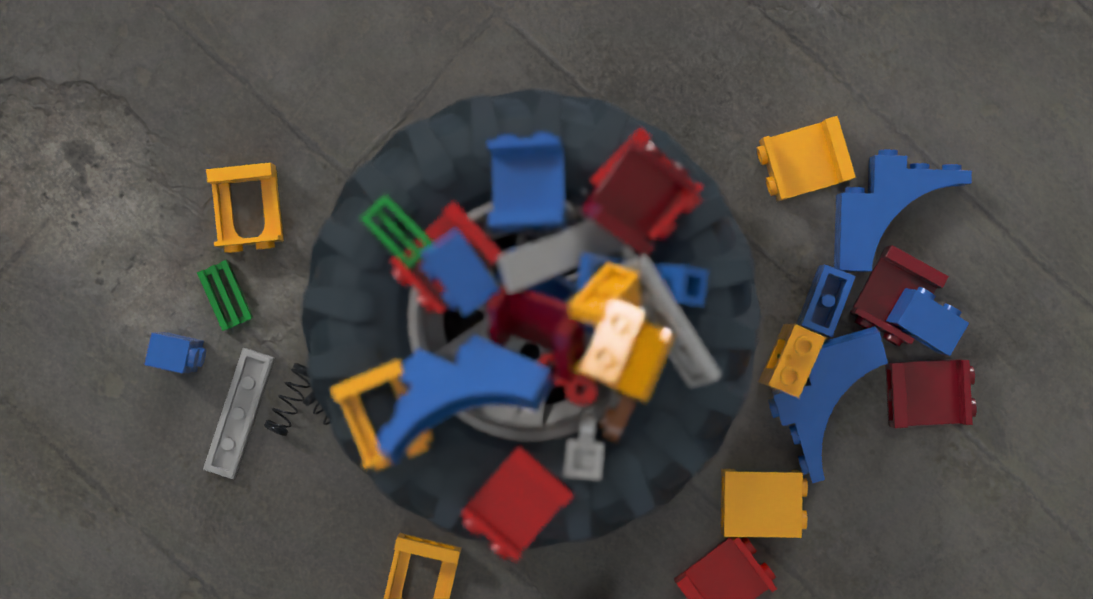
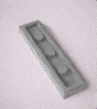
[497,220,628,292]
[619,255,721,388]
[203,348,275,479]

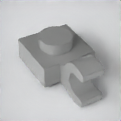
[564,414,604,480]

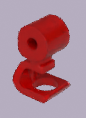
[538,353,600,406]

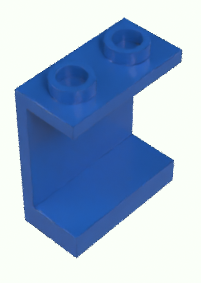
[487,132,566,233]

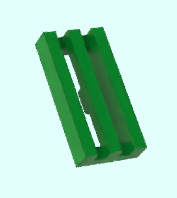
[360,194,433,271]
[197,260,253,331]

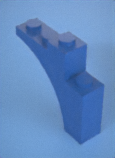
[834,149,972,272]
[768,327,888,483]
[377,335,554,465]

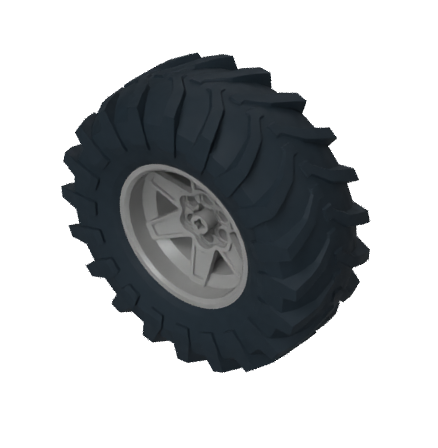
[301,89,761,549]

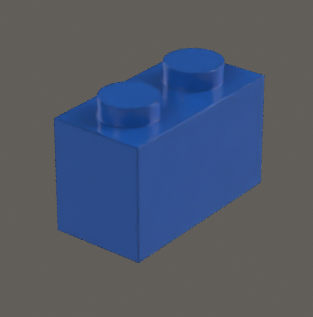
[420,228,500,316]
[797,265,856,337]
[886,287,969,356]
[144,332,206,373]

